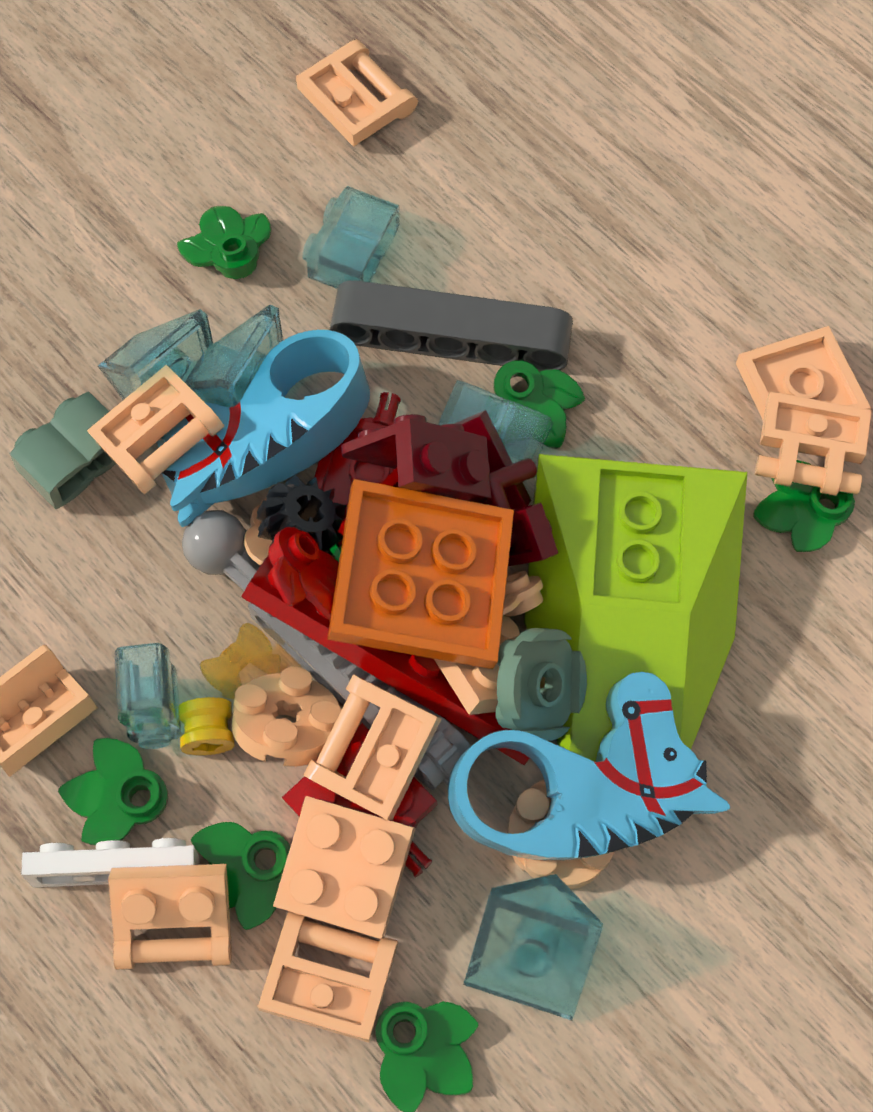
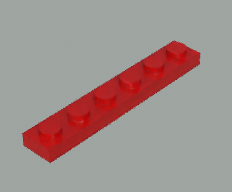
[241,555,530,766]

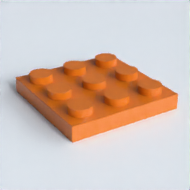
[328,479,514,669]

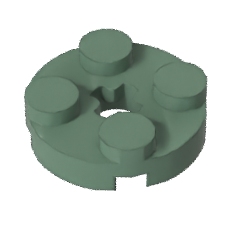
[496,628,587,741]

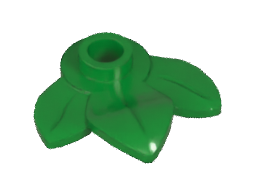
[177,206,271,279]
[490,360,585,449]
[753,460,855,552]
[58,738,168,846]
[191,822,290,930]
[376,1002,479,1112]

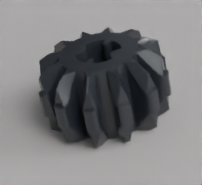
[257,474,347,556]

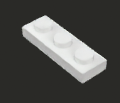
[21,838,200,888]

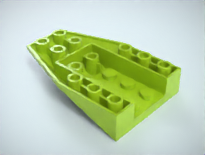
[524,454,748,761]

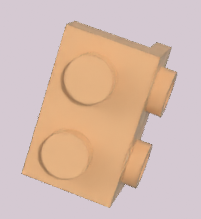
[0,645,98,777]

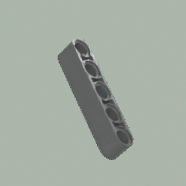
[329,280,573,371]

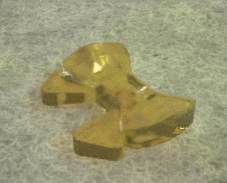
[199,623,281,699]

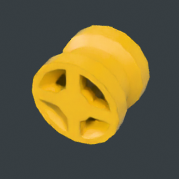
[178,697,235,755]

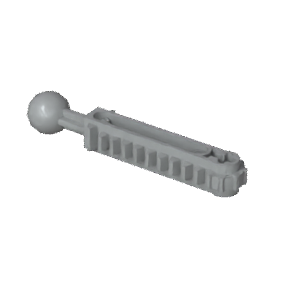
[182,510,471,790]

